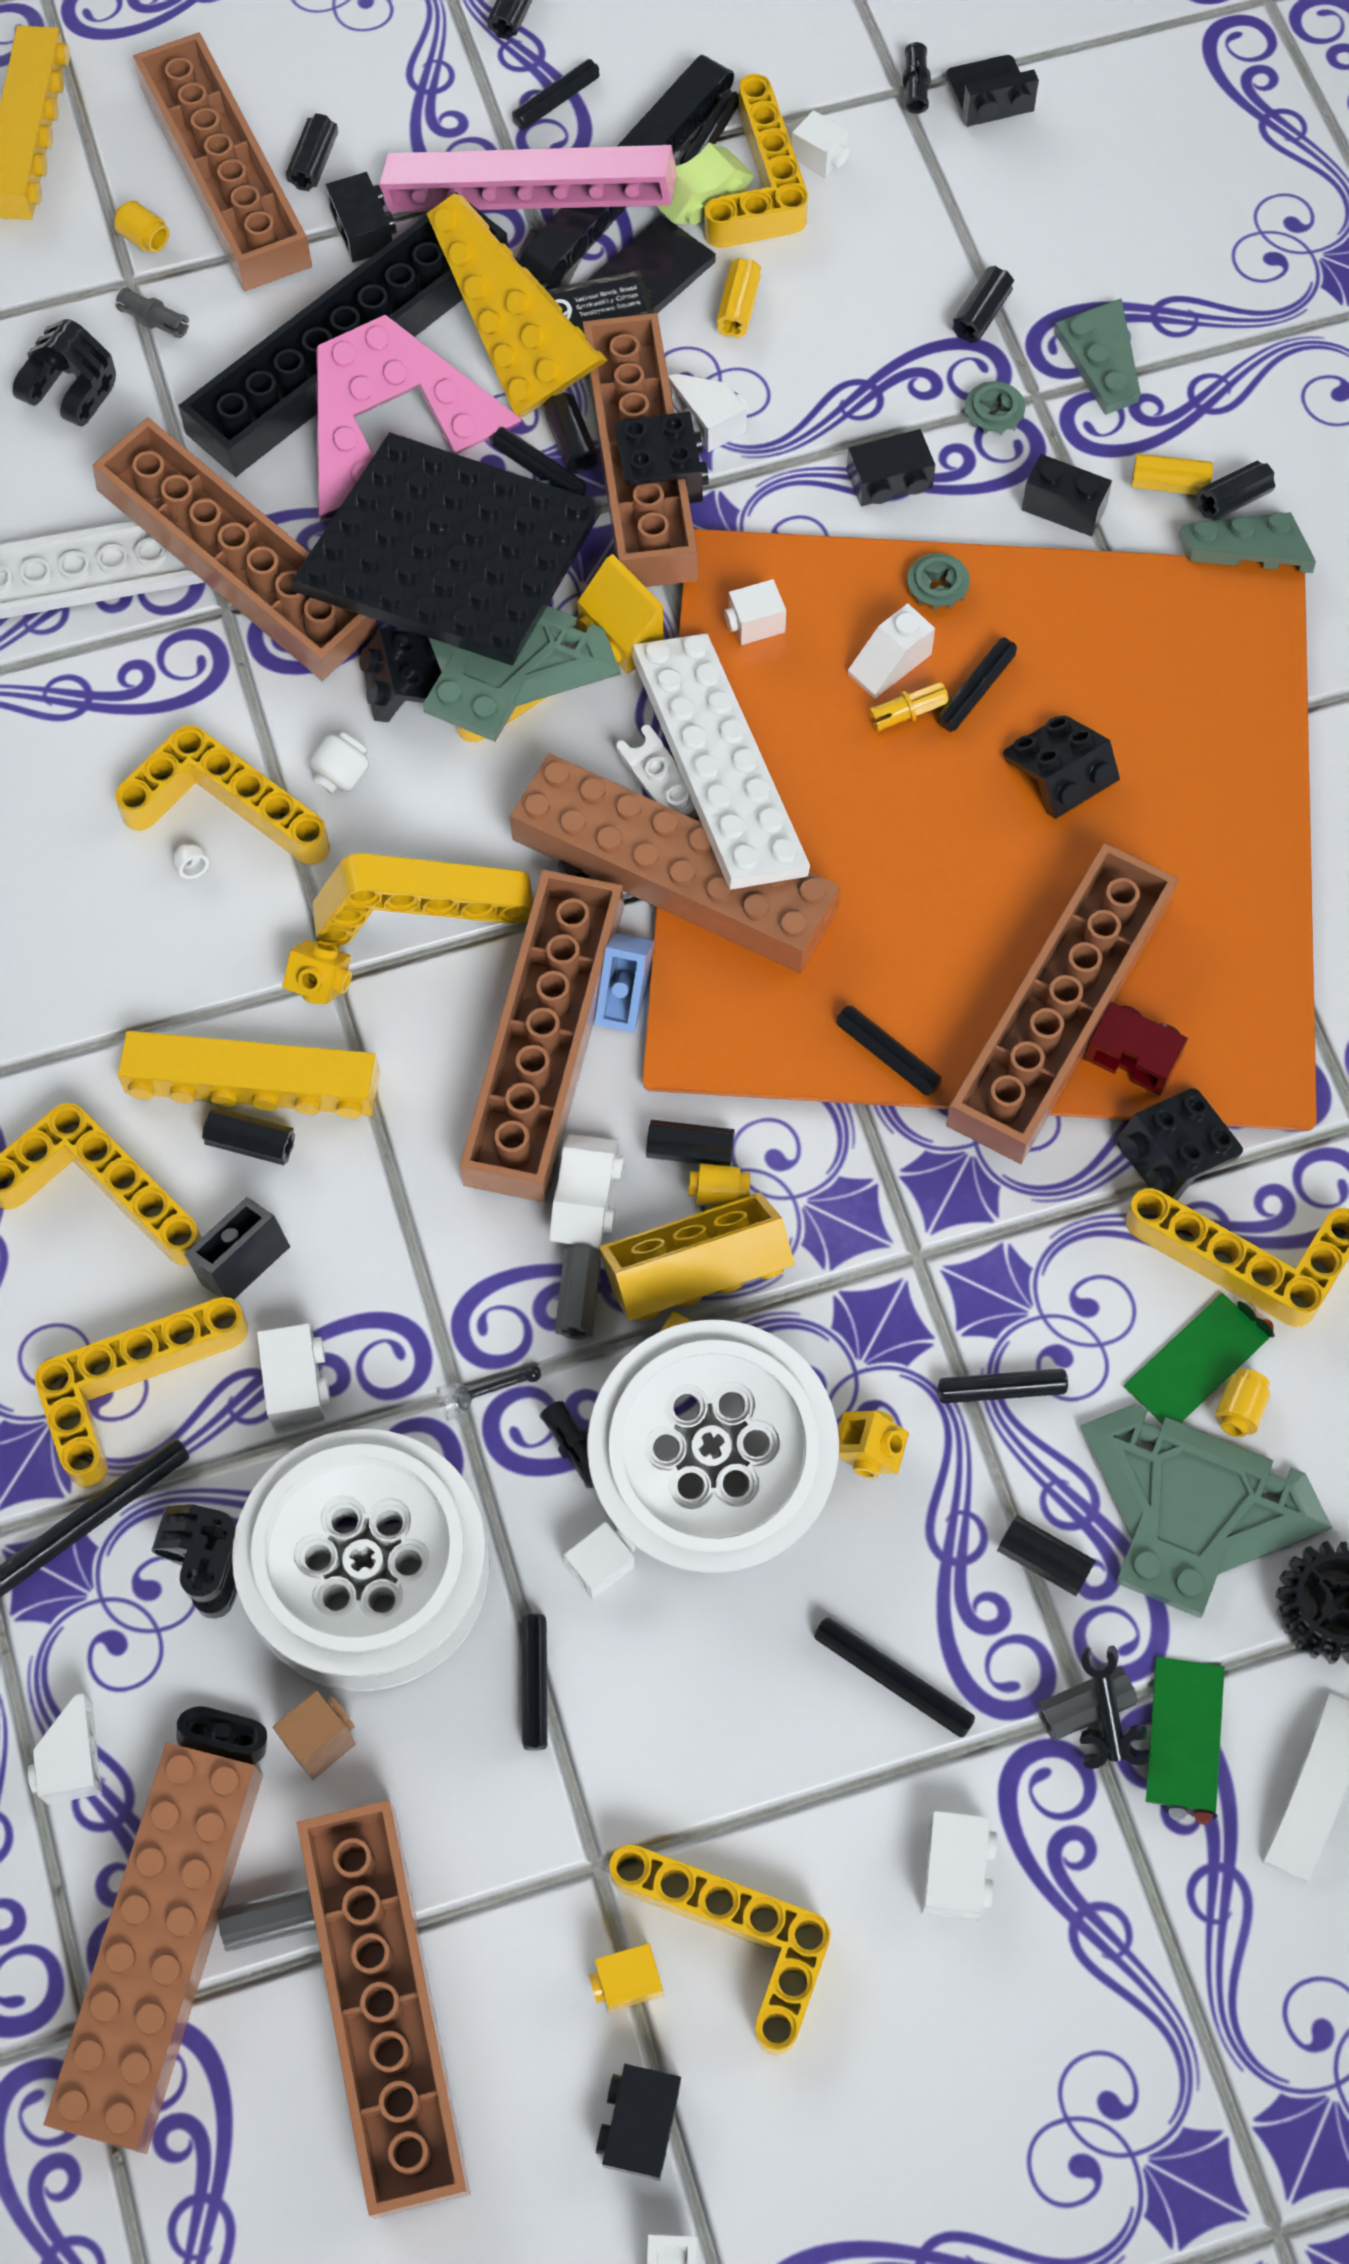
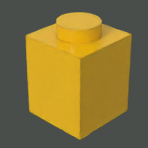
[589,1943,664,2013]

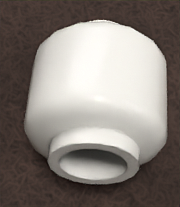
[309,732,369,794]

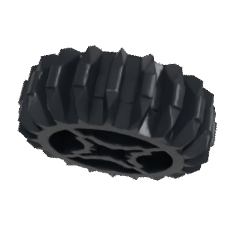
[1275,1541,1349,1664]

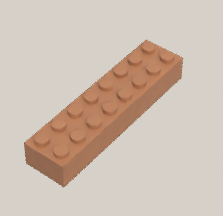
[133,32,312,292]
[583,313,698,587]
[92,417,376,681]
[510,753,840,973]
[946,843,1179,1165]
[459,869,624,1203]
[43,1742,263,2154]
[297,1799,471,2219]

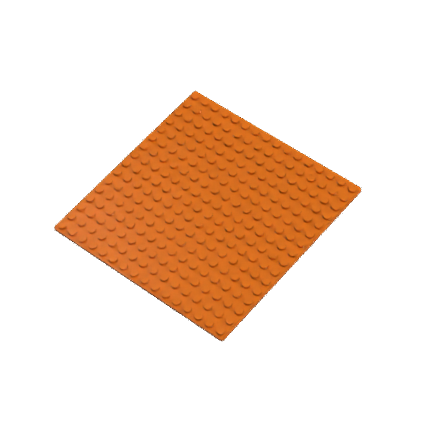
[643,529,1317,1131]

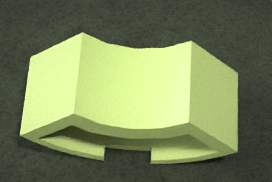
[657,142,755,225]

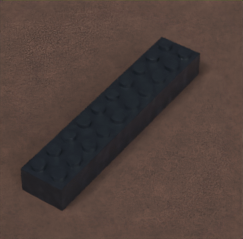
[178,192,508,478]

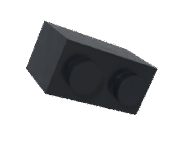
[325,172,397,263]
[846,429,935,507]
[1021,454,1112,537]
[184,1197,291,1300]
[595,2063,682,2181]

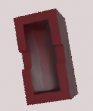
[1084,1002,1188,1096]

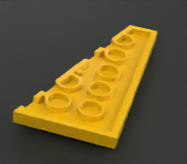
[426,194,608,417]

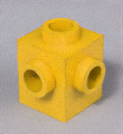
[282,939,352,1004]
[838,1410,909,1479]

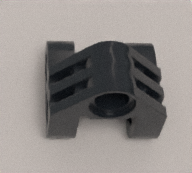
[12,319,116,427]
[151,1504,237,1619]

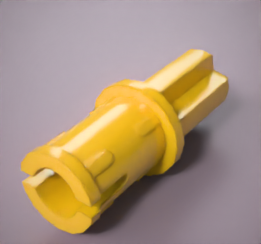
[868,682,949,732]

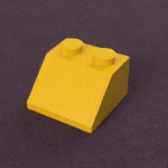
[577,554,664,674]

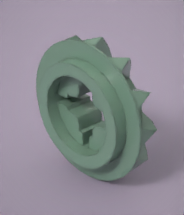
[965,381,1025,436]
[907,553,970,611]

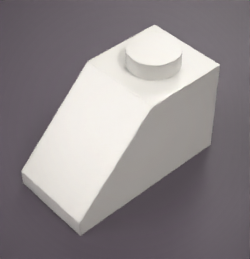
[668,373,749,452]
[848,603,935,699]
[28,1694,103,1805]

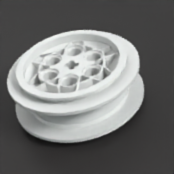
[587,1320,839,1573]
[232,1429,490,1691]

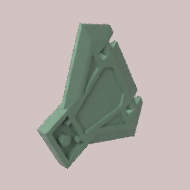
[423,606,621,742]
[1080,1404,1332,1618]

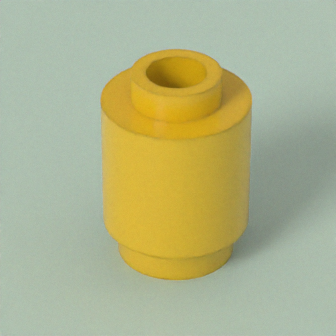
[114,200,169,253]
[688,1163,751,1208]
[1215,1369,1271,1437]

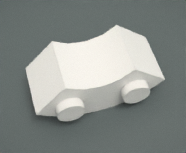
[549,1134,625,1248]

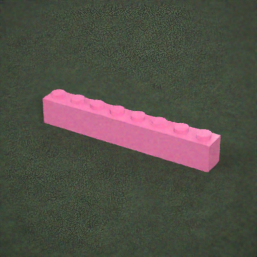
[380,145,677,212]

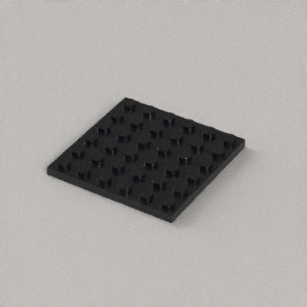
[292,432,602,666]

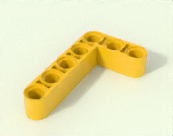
[704,74,808,248]
[115,725,330,865]
[312,853,533,947]
[0,1103,202,1265]
[1125,1188,1349,1327]
[34,1297,248,1488]
[609,1844,831,2055]

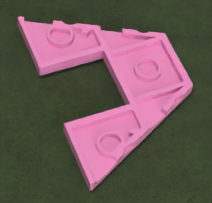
[316,315,521,519]

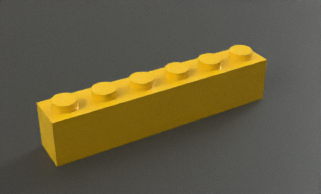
[0,25,70,220]
[118,1031,380,1119]

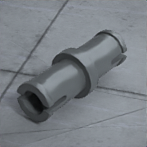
[116,288,189,339]

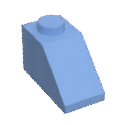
[594,933,655,1033]

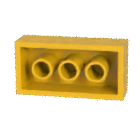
[598,1192,795,1321]

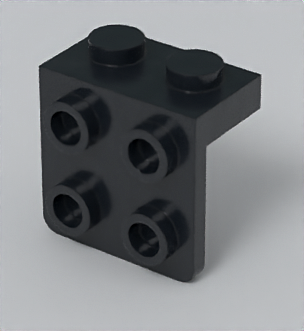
[946,55,1039,127]
[615,411,709,503]
[359,628,441,723]
[1003,715,1120,819]
[1115,1088,1243,1200]

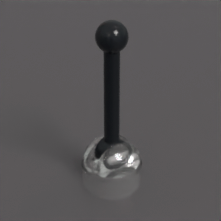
[436,1365,541,1421]

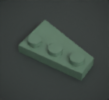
[1054,298,1141,415]
[1178,512,1316,573]

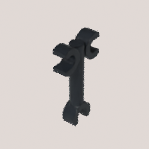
[1080,1645,1151,1769]

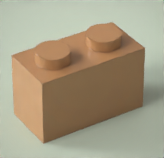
[272,1690,356,1780]

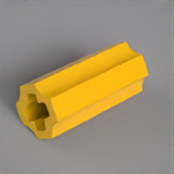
[716,258,761,338]
[1131,453,1213,495]

